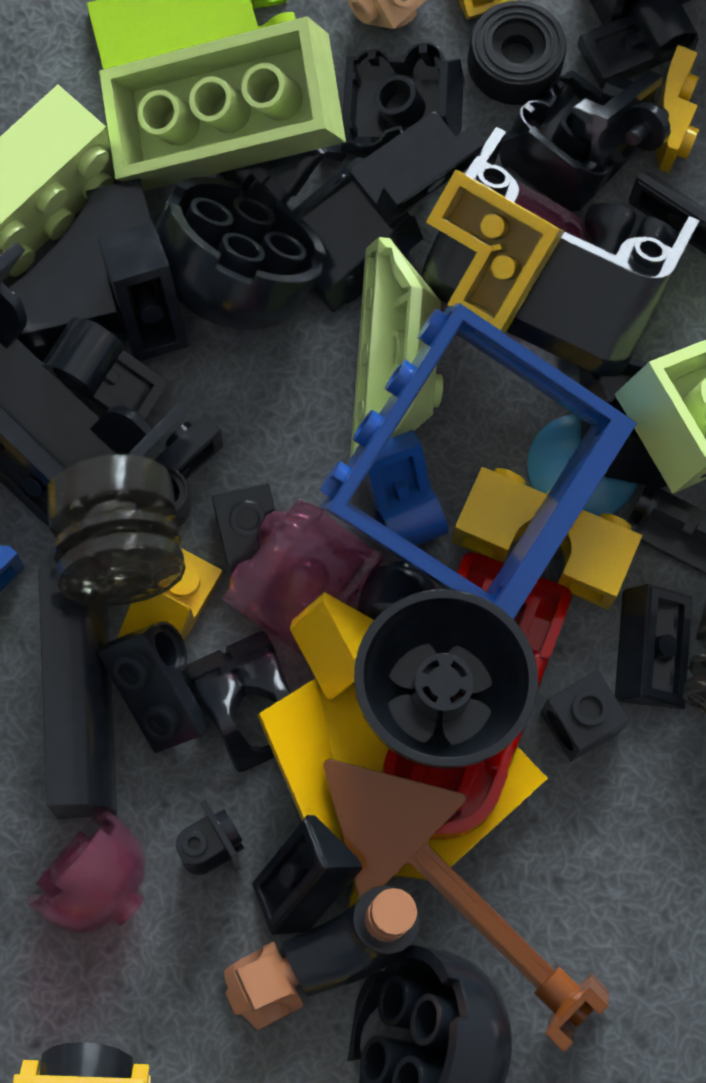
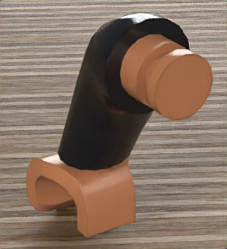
[224,885,421,1030]

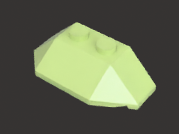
[350,237,443,458]

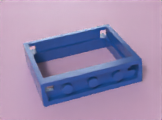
[320,303,637,619]

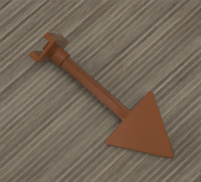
[323,759,609,1052]

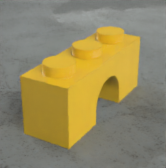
[451,467,642,610]

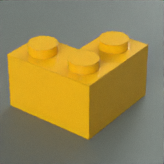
[426,170,565,333]

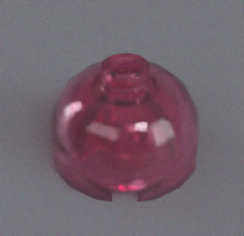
[27,809,146,934]

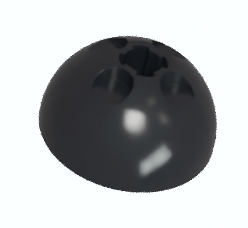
[354,589,538,769]

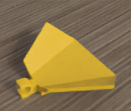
[257,678,548,908]

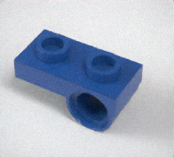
[365,430,448,546]

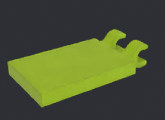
[86,0,296,69]

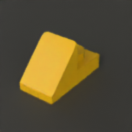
[117,543,223,642]
[290,592,374,700]

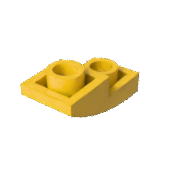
[656,45,700,174]

